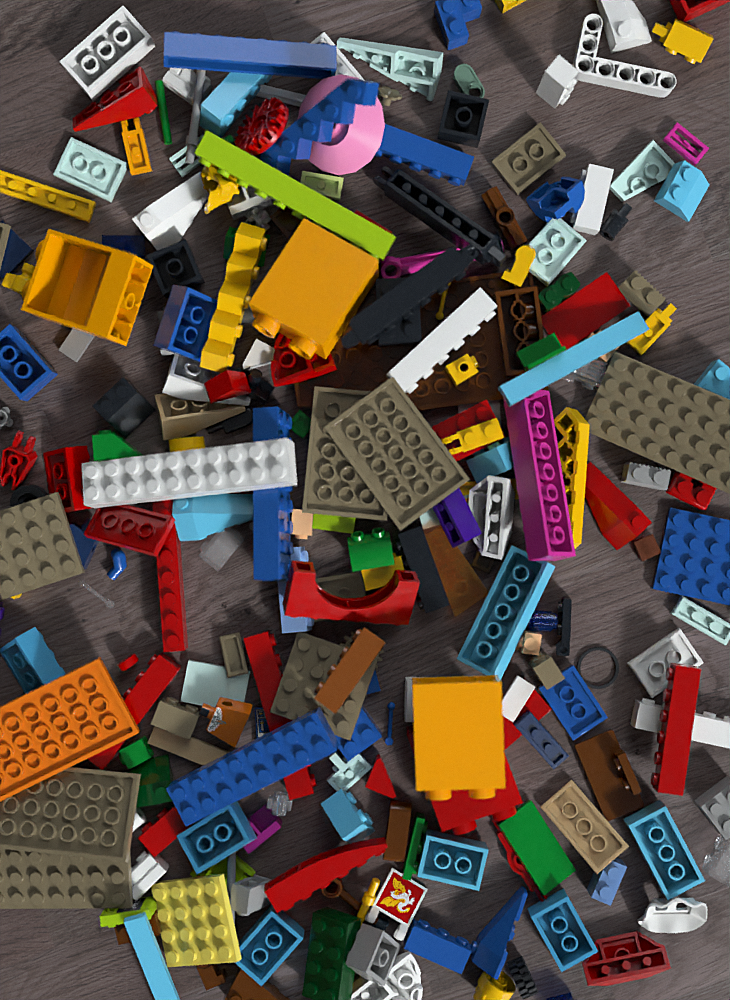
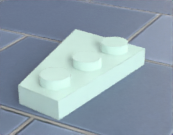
[609,140,675,202]

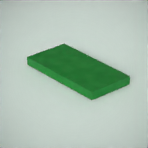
[497,800,576,895]

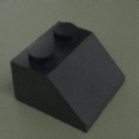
[93,377,156,438]

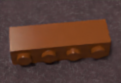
[314,627,386,714]

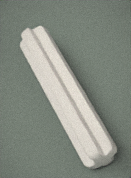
[256,85,306,107]

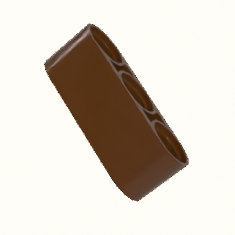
[383,800,412,863]

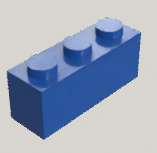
[403,919,472,974]

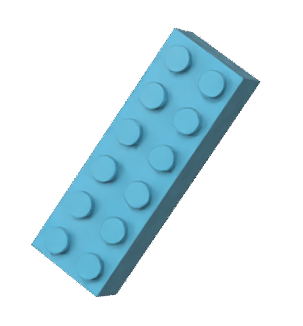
[457,546,556,680]

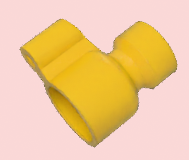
[1,263,35,295]

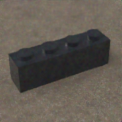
[395,525,450,613]

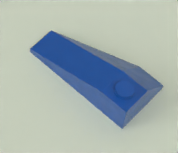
[470,886,528,980]

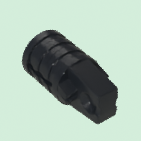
[599,203,632,241]

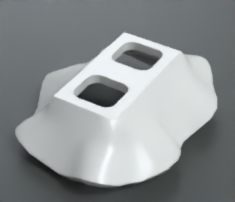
[637,898,707,933]

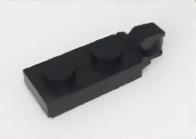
[555,597,572,656]

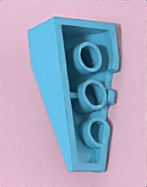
[172,493,253,541]

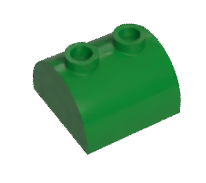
[347,528,395,572]

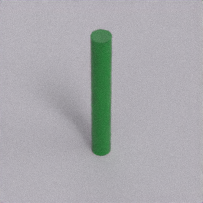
[155,80,172,145]

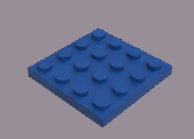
[652,508,730,605]

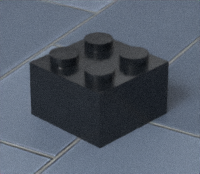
[437,90,489,148]
[146,239,205,299]

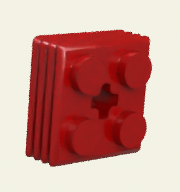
[666,471,717,510]

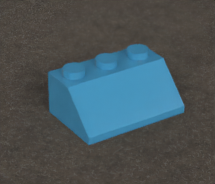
[0,627,66,694]

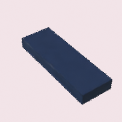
[513,710,569,769]

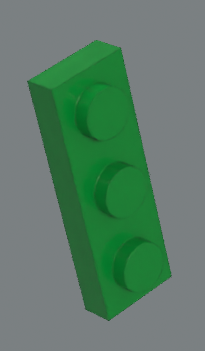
[402,812,428,881]

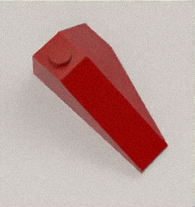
[73,66,157,132]
[585,462,652,550]

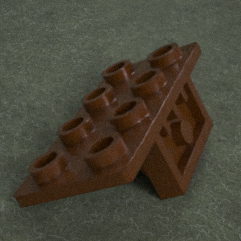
[574,729,644,821]

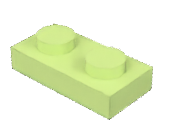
[300,171,344,200]

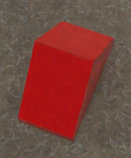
[204,370,251,403]
[365,754,396,799]

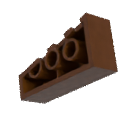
[223,967,290,1000]

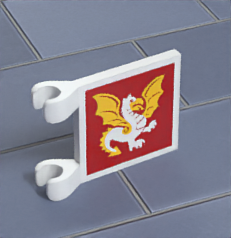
[365,868,428,941]

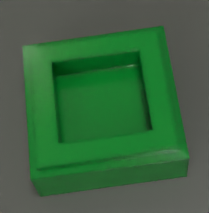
[291,410,311,439]

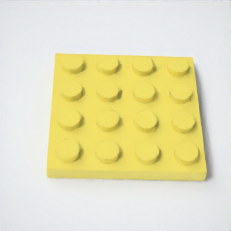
[151,874,242,967]

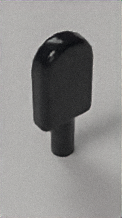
[206,406,253,434]

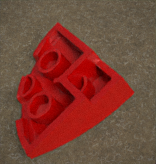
[271,333,338,387]

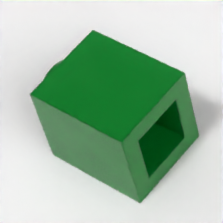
[119,735,154,770]

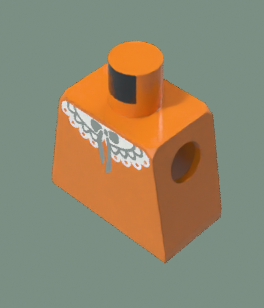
[199,697,253,747]

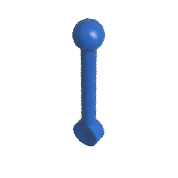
[385,702,395,746]

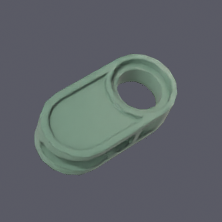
[453,64,485,98]

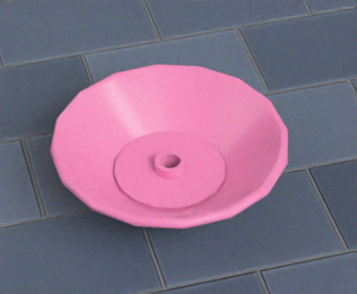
[298,74,385,175]

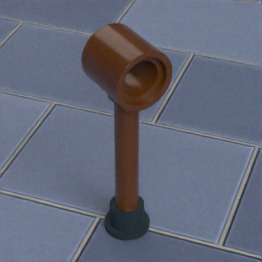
[321,877,389,931]

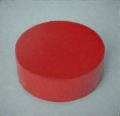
[117,653,139,671]

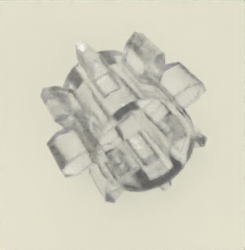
[267,791,293,816]

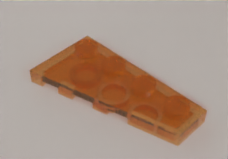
[425,525,489,617]

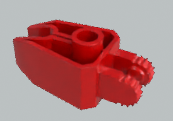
[0,431,38,491]

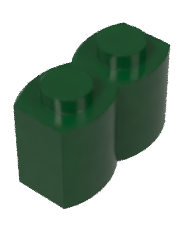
[538,272,581,313]

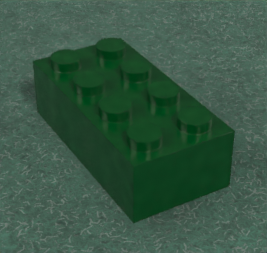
[302,907,362,1000]

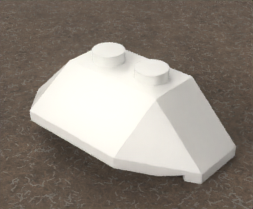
[469,475,515,560]

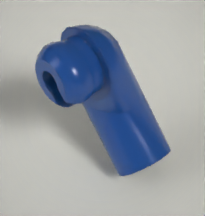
[107,548,127,580]

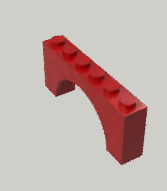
[282,560,420,626]

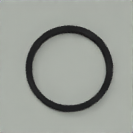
[577,647,619,689]

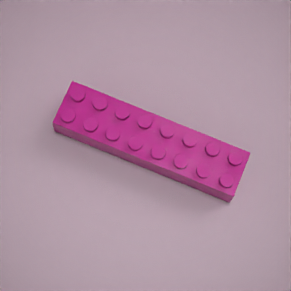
[504,390,576,561]

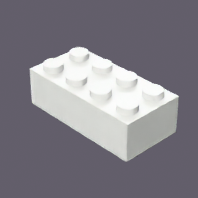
[60,6,155,101]

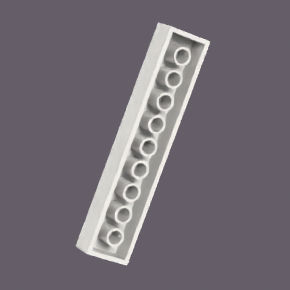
[82,438,297,508]

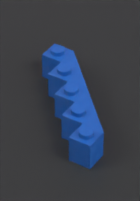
[260,78,379,176]

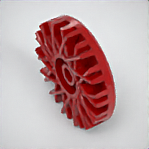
[234,97,289,156]

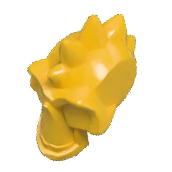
[201,165,241,214]

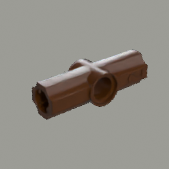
[480,186,528,251]

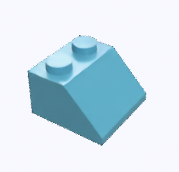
[654,160,709,222]

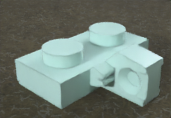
[327,751,372,791]

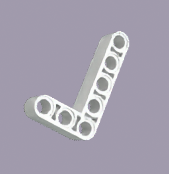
[573,14,676,98]

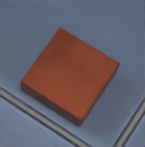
[633,534,661,561]

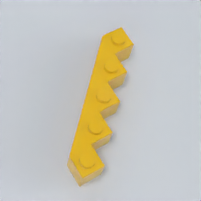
[200,222,268,373]
[554,407,590,549]

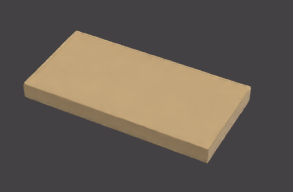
[541,779,629,874]

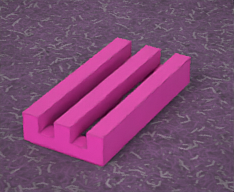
[662,122,709,166]

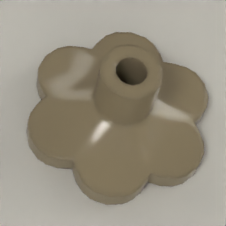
[378,86,402,106]

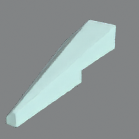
[337,37,443,101]

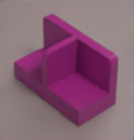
[243,803,282,854]

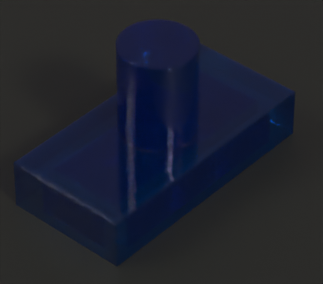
[102,235,145,258]

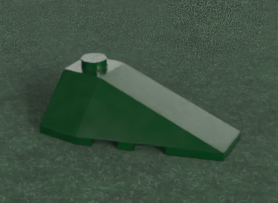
[124,754,174,807]

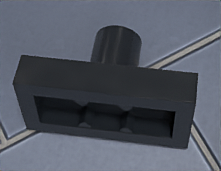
[236,367,275,405]

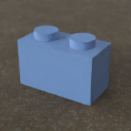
[587,857,627,906]

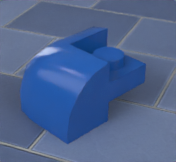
[526,177,585,223]

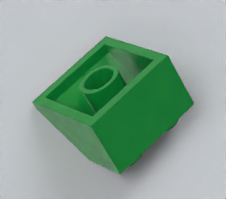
[92,430,144,461]

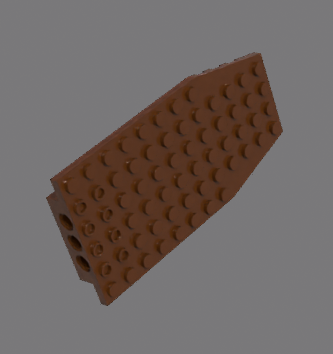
[294,272,549,411]

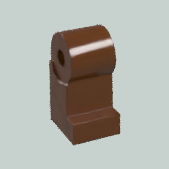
[196,964,228,991]

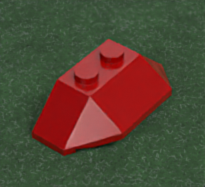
[582,931,671,986]

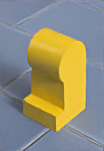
[502,245,536,287]

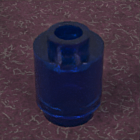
[526,610,558,632]

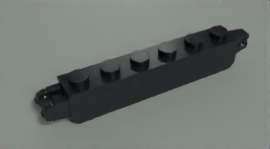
[372,166,506,268]
[341,244,479,349]

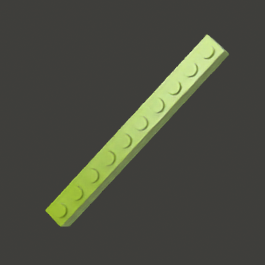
[194,130,396,262]

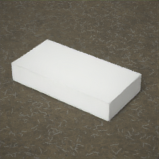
[502,675,535,722]

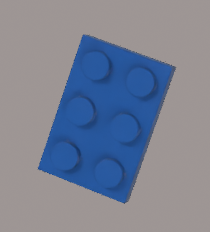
[538,664,608,741]

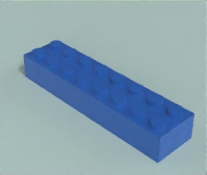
[253,407,293,582]
[166,707,340,826]

